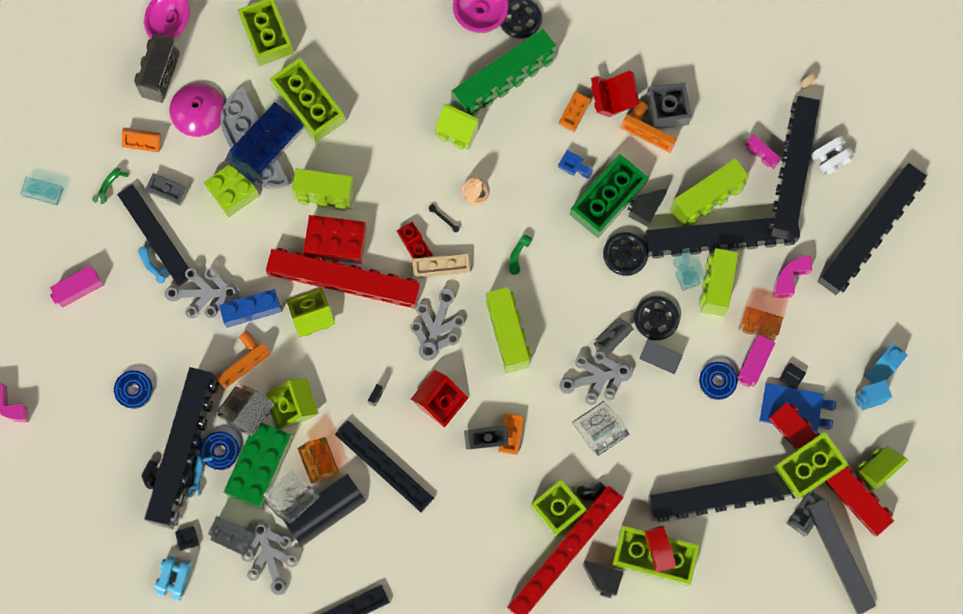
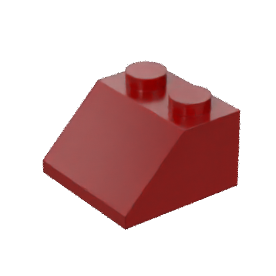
[411,369,468,428]

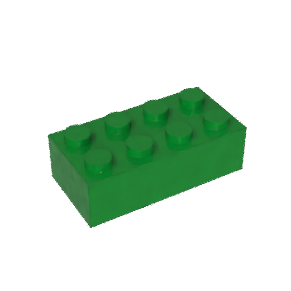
[569,154,649,238]
[223,420,293,510]

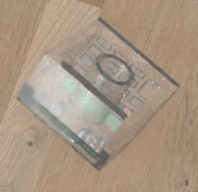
[572,401,630,456]
[263,469,320,523]

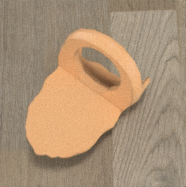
[462,176,489,207]

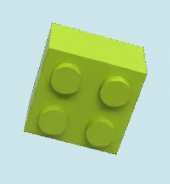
[204,161,259,218]
[530,479,587,537]

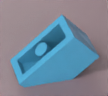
[865,343,908,383]

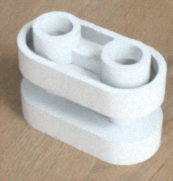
[810,136,854,175]

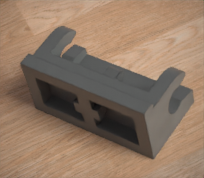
[639,340,683,375]
[787,492,830,537]
[208,516,255,556]

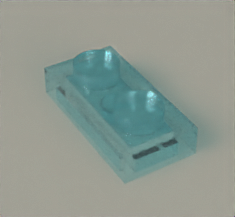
[20,176,64,205]

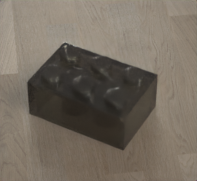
[134,33,180,103]
[215,383,274,436]

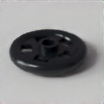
[500,0,542,39]
[603,232,648,276]
[634,296,680,341]

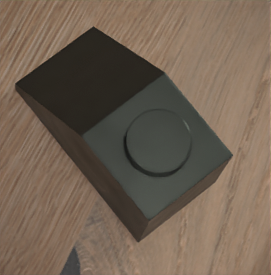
[627,189,668,227]
[464,426,509,450]
[583,560,623,599]

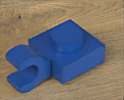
[558,150,592,179]

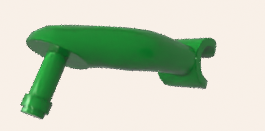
[92,168,128,204]
[509,235,532,275]

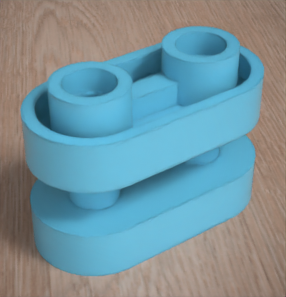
[154,556,192,601]

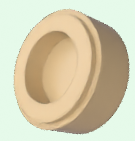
[800,72,818,88]

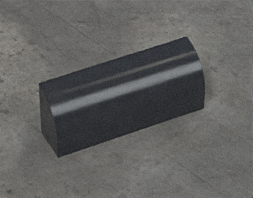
[282,474,367,547]

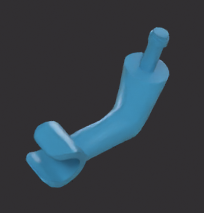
[138,244,169,283]
[188,455,213,498]

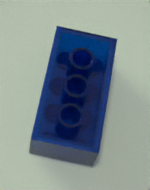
[225,102,304,184]

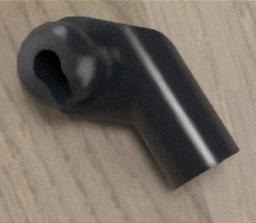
[141,460,158,489]
[576,482,606,500]

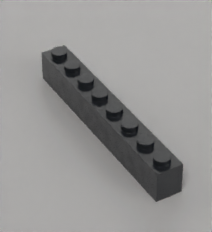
[769,96,820,241]
[818,163,927,295]
[645,218,800,259]
[648,472,804,523]

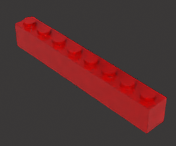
[265,248,421,309]
[768,403,895,537]
[507,485,624,614]

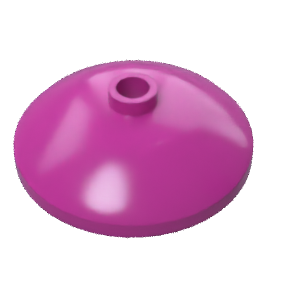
[144,0,190,43]
[453,0,508,33]
[169,83,225,137]

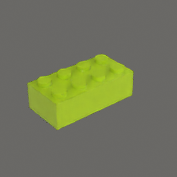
[270,58,346,143]
[670,158,749,227]
[485,287,532,374]
[611,525,700,586]

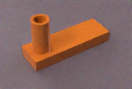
[621,102,677,153]
[217,331,271,389]

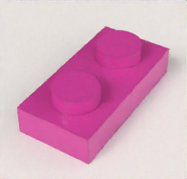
[746,134,782,169]

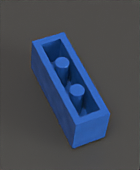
[219,289,282,328]

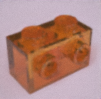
[738,306,783,340]
[297,437,340,484]

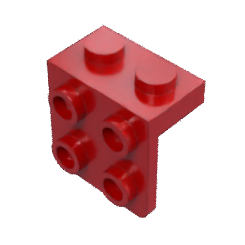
[591,70,639,117]

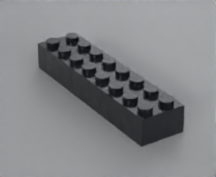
[144,367,219,530]

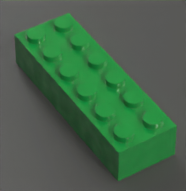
[451,29,556,117]

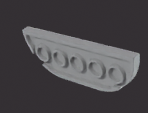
[220,87,289,189]

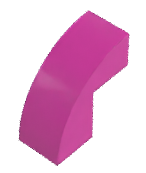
[773,255,812,298]
[0,383,29,423]

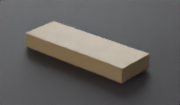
[412,253,471,278]

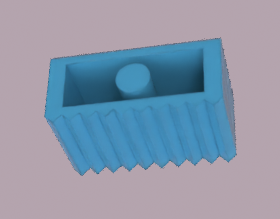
[855,380,892,411]

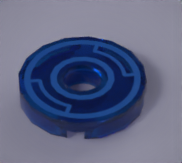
[699,361,738,400]
[114,370,153,409]
[200,431,240,471]

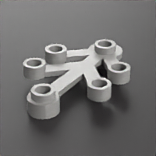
[165,268,240,318]
[411,289,465,361]
[559,351,633,405]
[241,521,298,596]

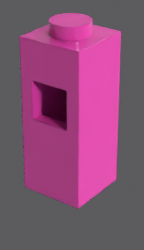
[50,265,103,308]
[736,334,775,387]

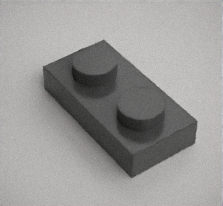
[145,173,188,206]
[593,318,634,356]

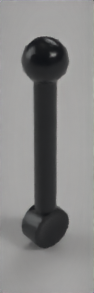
[429,204,460,233]

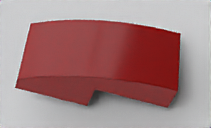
[396,221,433,259]
[644,526,676,573]

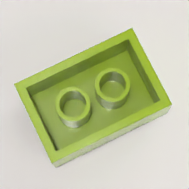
[238,0,294,66]
[292,168,355,210]
[699,248,738,316]
[774,432,848,499]

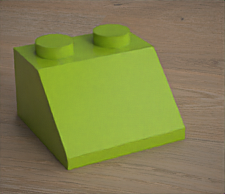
[435,103,479,150]
[286,288,336,337]
[266,378,319,430]
[856,446,909,491]

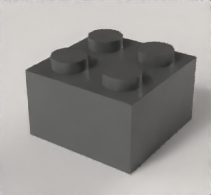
[646,82,692,129]

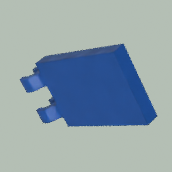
[759,383,837,433]

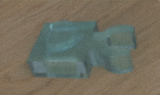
[673,255,701,291]

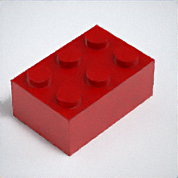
[303,215,367,264]

